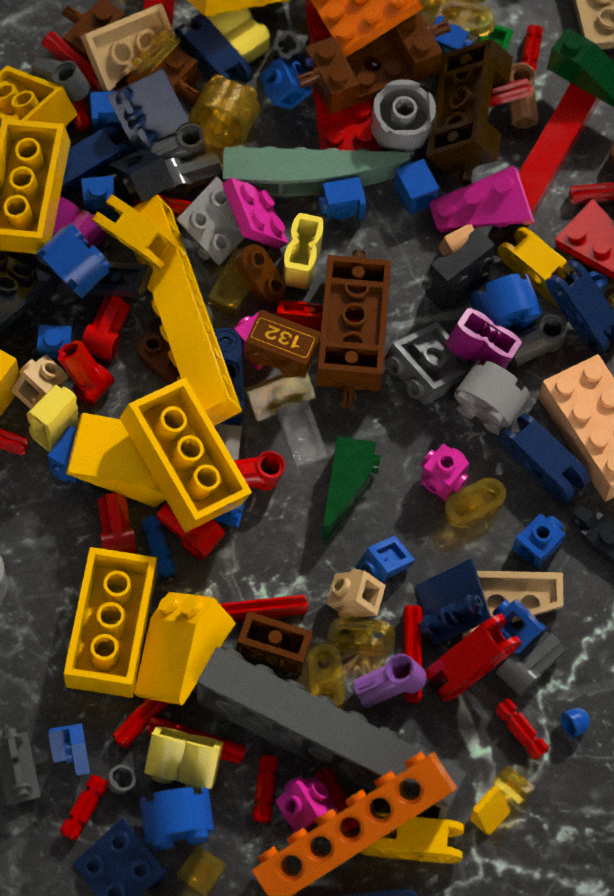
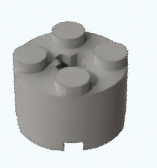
[370,79,436,152]
[454,360,530,435]

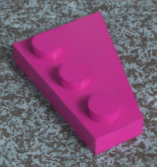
[429,166,535,233]

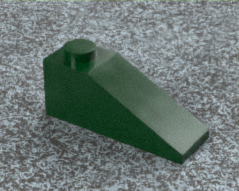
[547,27,614,107]
[321,436,381,540]

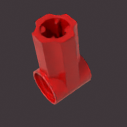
[81,295,131,361]
[58,340,115,406]
[234,451,285,491]
[97,493,137,554]
[155,502,225,560]

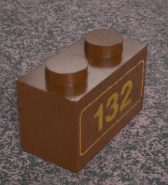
[245,310,321,379]
[237,611,313,676]

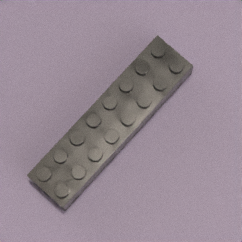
[197,647,466,819]

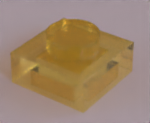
[493,766,536,804]
[177,845,227,896]

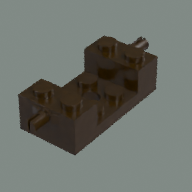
[426,38,513,186]

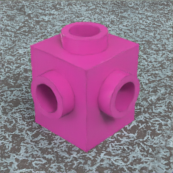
[420,443,470,501]
[275,776,339,833]

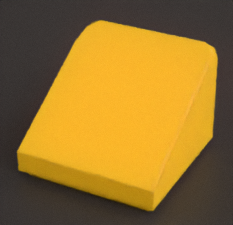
[470,785,510,835]

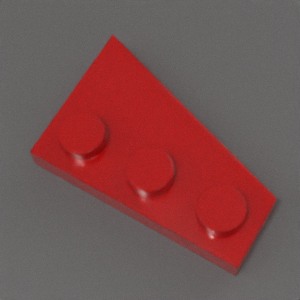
[555,199,614,279]

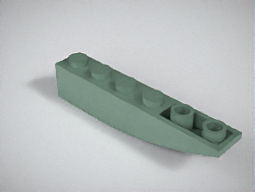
[223,145,410,197]

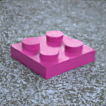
[222,177,288,250]

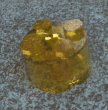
[189,75,260,148]

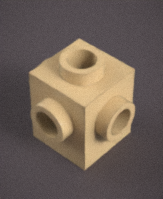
[11,354,70,409]
[326,569,386,621]

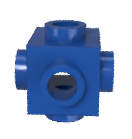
[259,57,312,110]

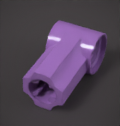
[354,653,427,708]

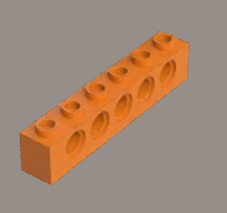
[252,751,457,896]

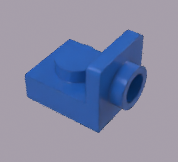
[355,535,415,584]
[48,723,90,776]

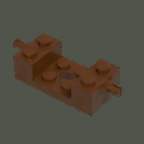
[62,0,199,103]
[296,12,451,115]
[316,250,391,408]

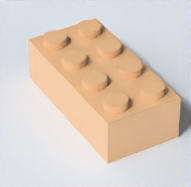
[538,354,614,502]

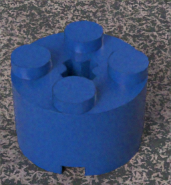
[36,223,112,299]
[469,274,542,333]
[139,787,215,851]

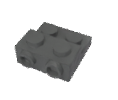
[384,322,474,405]

